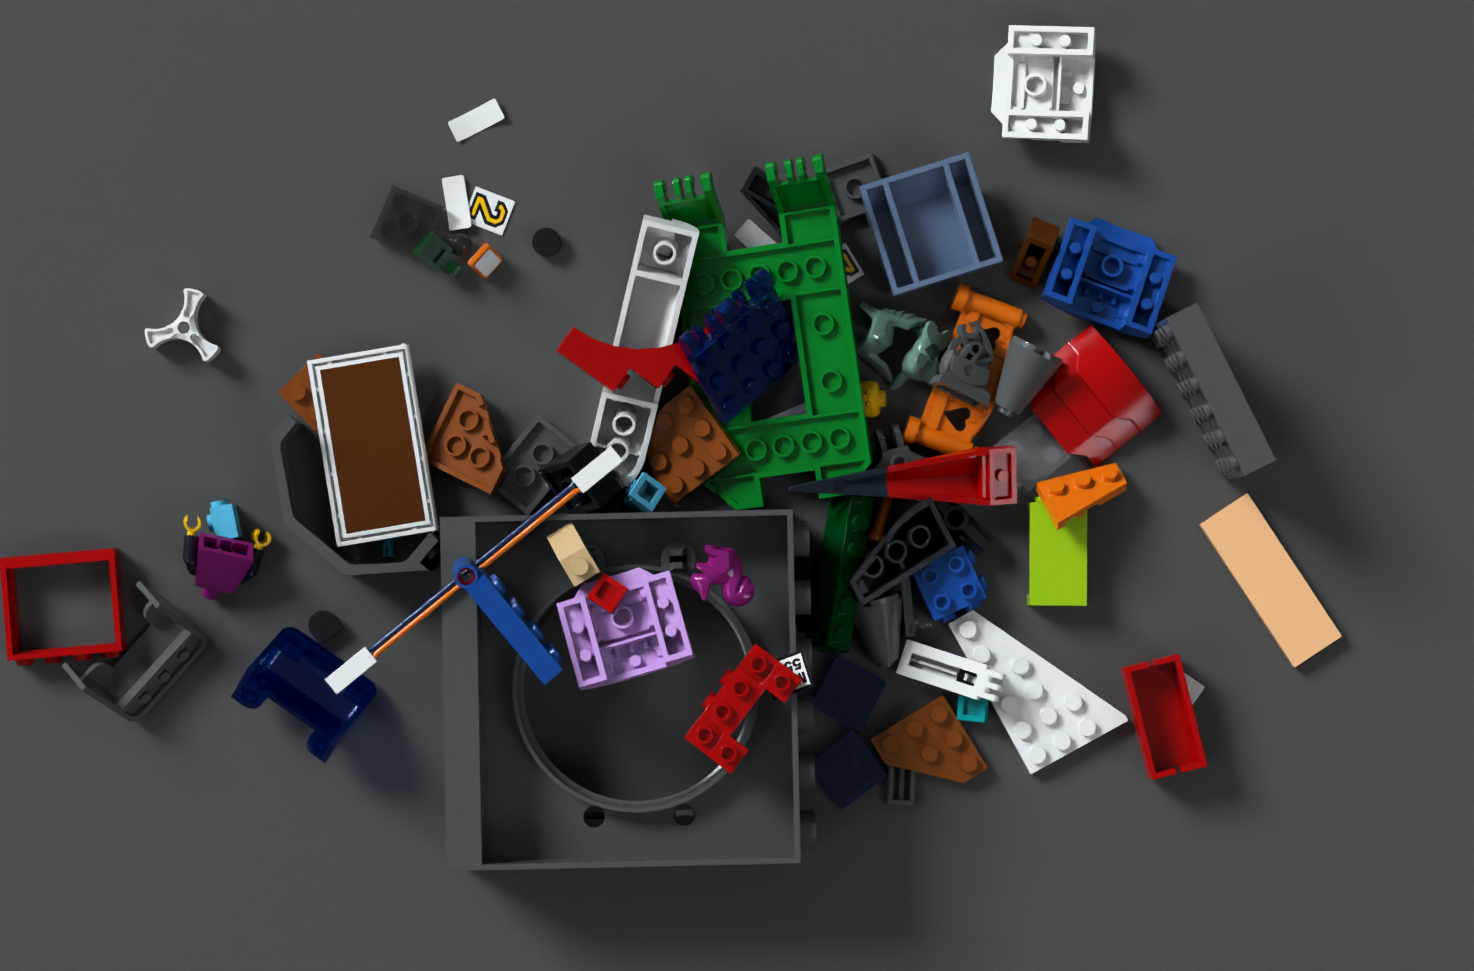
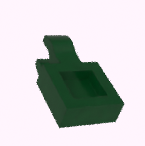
[412,231,463,277]

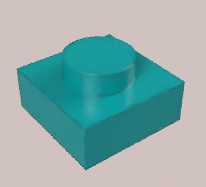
[957,694,989,723]

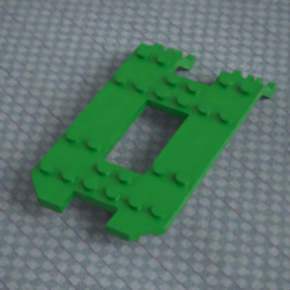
[654,154,873,510]

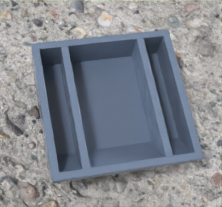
[859,152,1003,298]

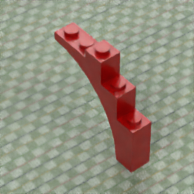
[555,301,744,392]

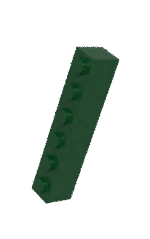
[807,495,875,654]

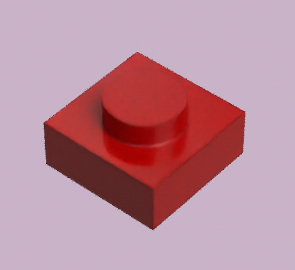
[587,573,629,615]

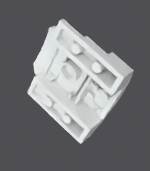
[991,25,1096,143]

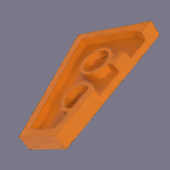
[1036,463,1127,530]

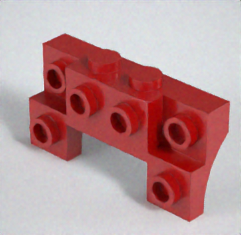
[684,643,803,774]

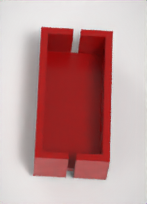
[1120,654,1207,780]

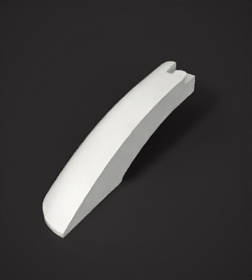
[590,214,699,489]

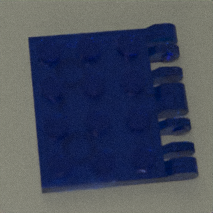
[678,268,799,424]

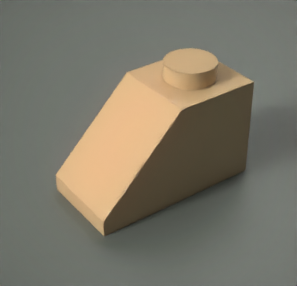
[546,522,601,587]

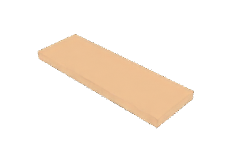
[1199,493,1342,668]

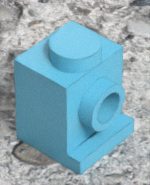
[623,472,667,513]
[207,499,243,539]

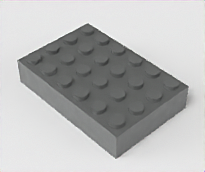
[1151,302,1276,480]

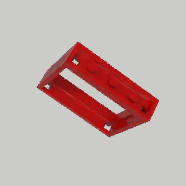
[0,548,127,666]

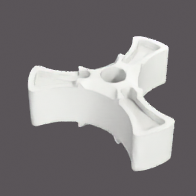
[145,288,221,362]

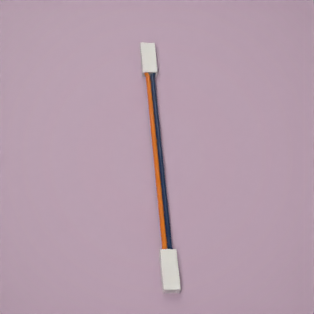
[325,446,623,694]

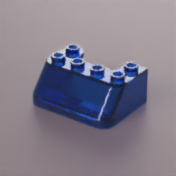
[231,627,377,763]

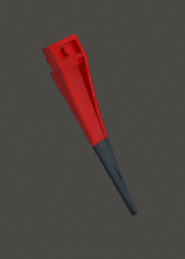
[787,445,1017,506]

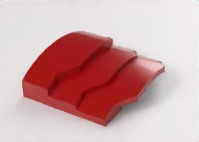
[1031,325,1163,468]

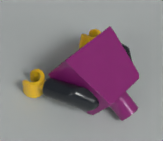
[183,515,271,600]

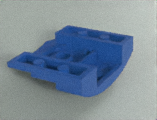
[1041,217,1177,339]

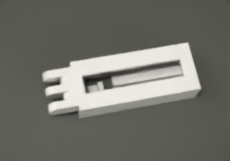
[896,639,1006,703]

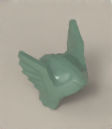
[853,302,926,383]

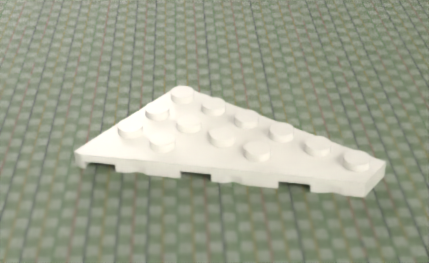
[948,610,1128,774]

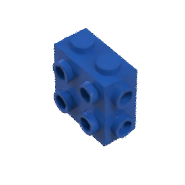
[912,545,989,624]

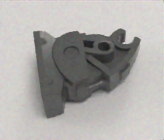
[928,321,994,408]

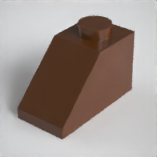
[1008,217,1060,288]

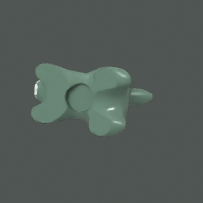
[889,321,953,390]

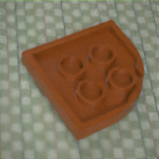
[647,385,742,504]

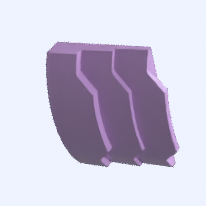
[556,567,695,690]

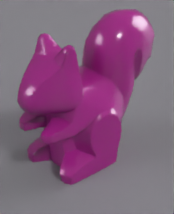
[690,545,755,607]

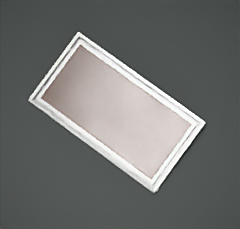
[307,343,439,547]

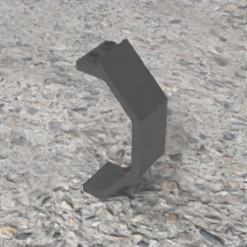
[269,415,440,576]

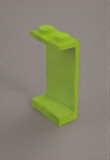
[1027,497,1087,606]

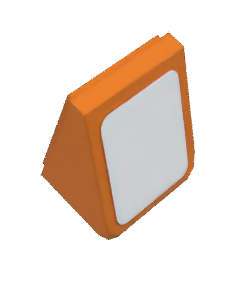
[468,243,503,279]

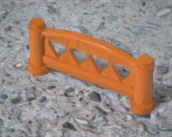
[902,282,1027,454]

